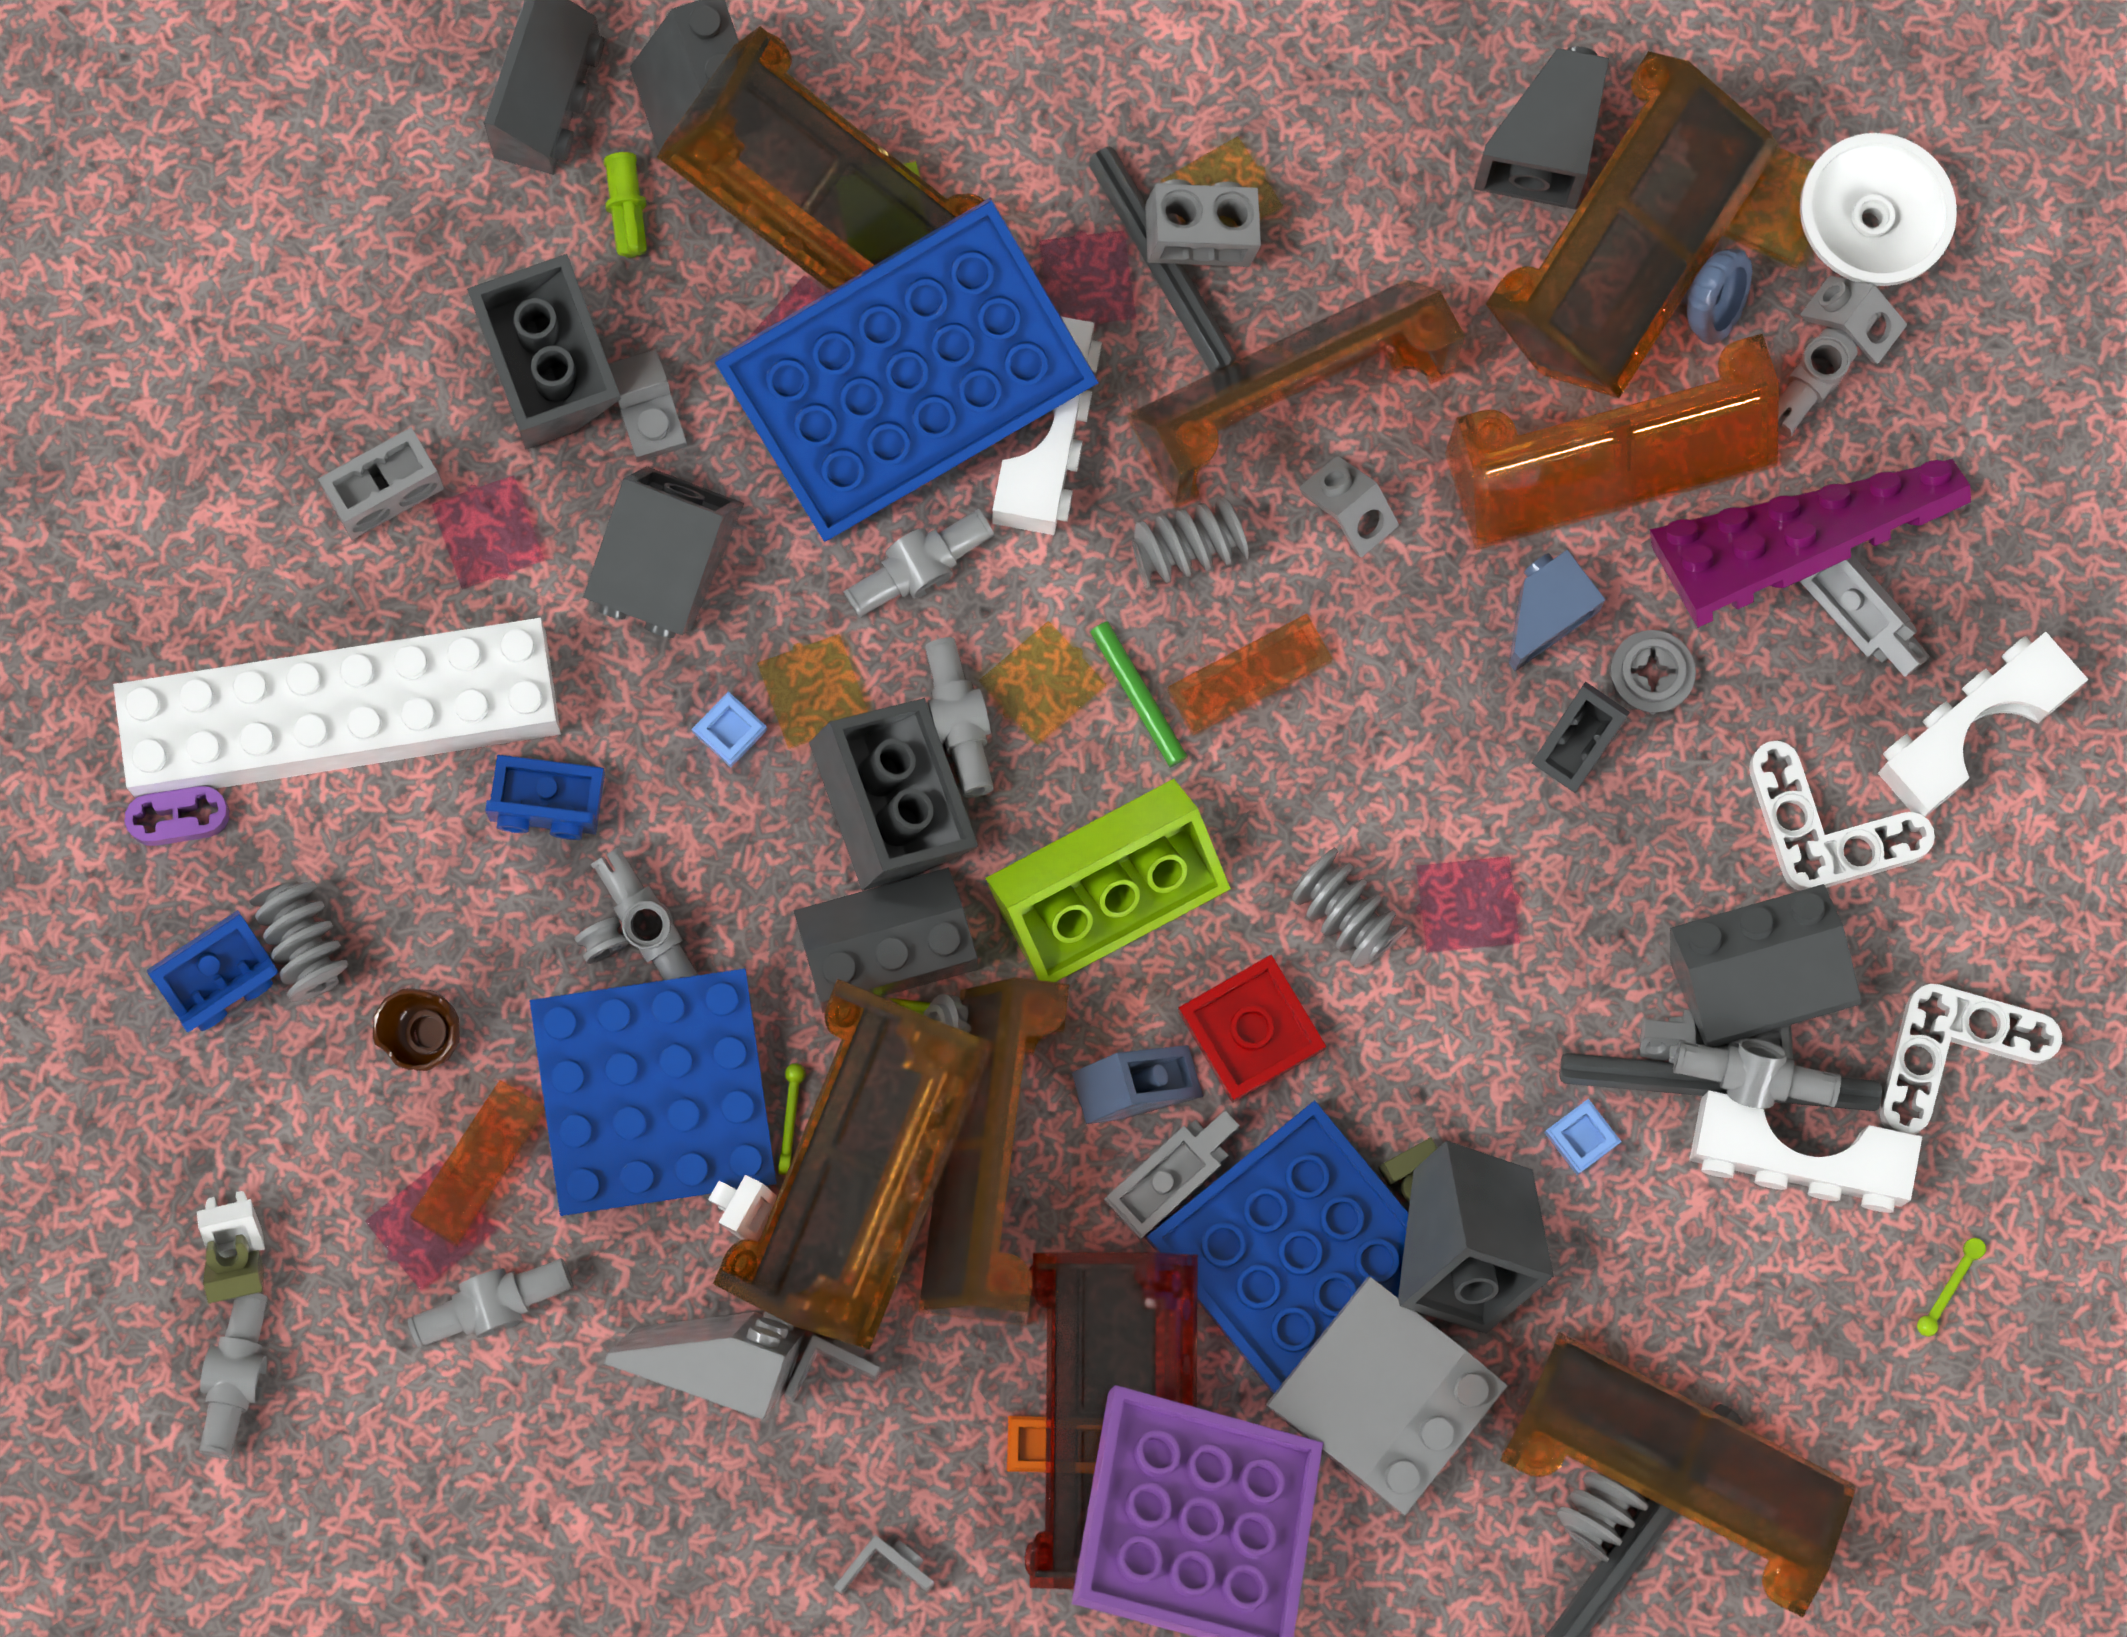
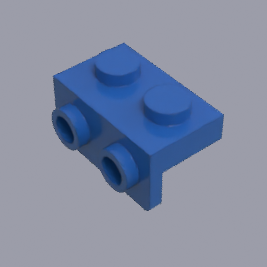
[485,755,605,840]
[147,910,279,1032]

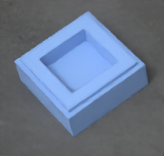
[692,691,768,767]
[1544,1099,1622,1175]

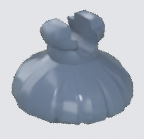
[1660,249,1752,345]

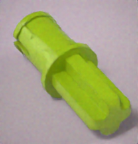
[603,152,647,258]

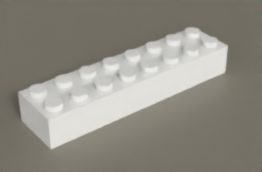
[113,618,561,799]

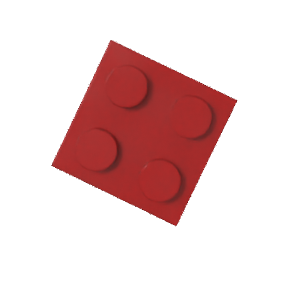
[1178,954,1327,1103]

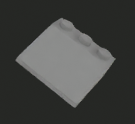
[1265,1276,1508,1516]
[604,1309,806,1420]

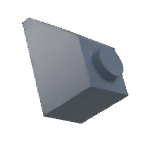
[1509,550,1606,671]
[1072,1045,1203,1124]

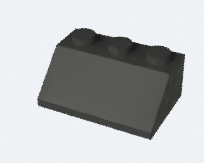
[484,0,605,175]
[467,254,621,450]
[809,698,978,891]
[794,868,978,1013]
[1670,884,1861,1047]

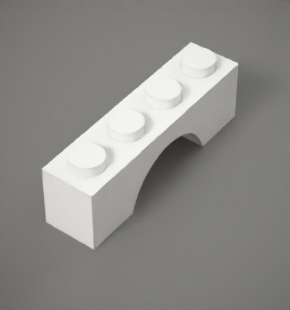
[992,317,1102,535]
[1878,632,2089,817]
[1689,1091,1922,1213]

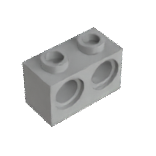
[1145,179,1261,267]
[318,427,444,540]

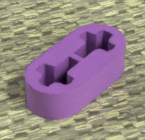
[124,786,230,846]

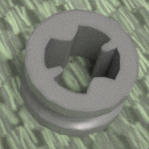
[574,917,630,964]

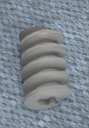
[1132,497,1249,589]
[1292,847,1408,968]
[249,881,349,1002]
[1557,1437,1673,1562]

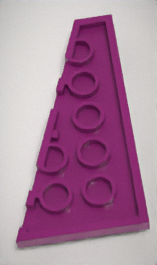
[1650,459,1971,628]

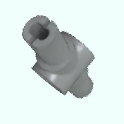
[1764,312,1881,437]
[843,508,995,619]
[925,637,994,798]
[591,846,699,980]
[1673,1039,1841,1109]
[407,1258,574,1348]
[199,1293,268,1460]

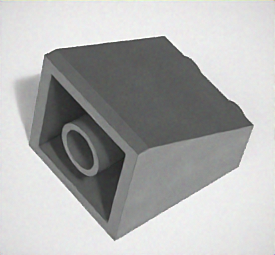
[630,0,760,162]
[1473,47,1609,209]
[583,467,744,638]
[1398,1140,1554,1334]

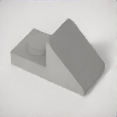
[609,349,687,462]

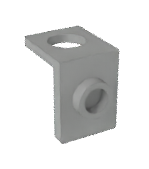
[1800,276,1907,363]
[1299,456,1399,557]
[784,1335,881,1403]
[834,1534,935,1595]

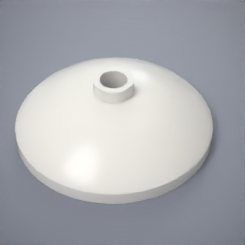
[1800,133,1957,286]

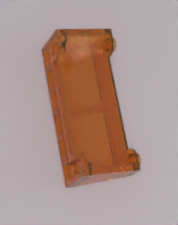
[1445,334,1779,550]

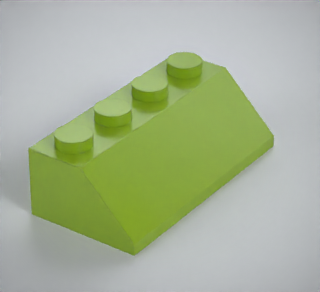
[985,779,1231,989]

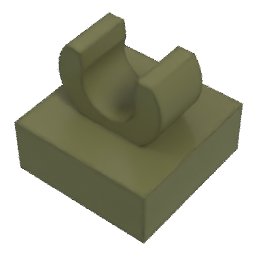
[1378,1137,1437,1203]
[203,1234,264,1304]

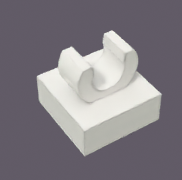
[708,1175,781,1246]
[197,1191,265,1258]

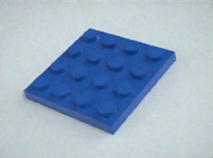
[530,968,777,1216]
[1146,1100,1408,1394]

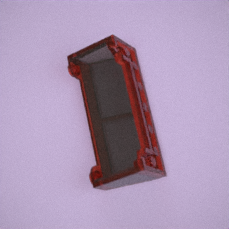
[1024,1252,1198,1589]

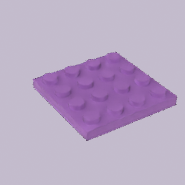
[1071,1385,1323,1637]

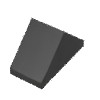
[1532,682,1630,793]

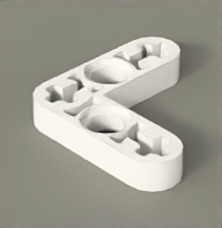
[1749,741,1935,891]
[1880,984,2062,1135]

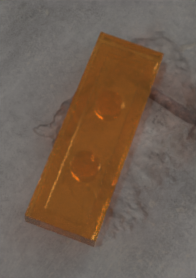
[1167,614,1333,736]
[410,1080,545,1247]

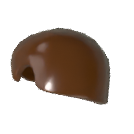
[373,988,460,1071]

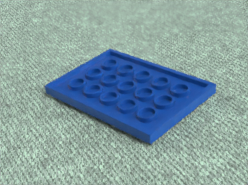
[715,197,1099,542]

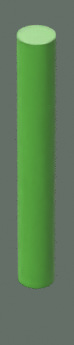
[1090,621,1188,767]

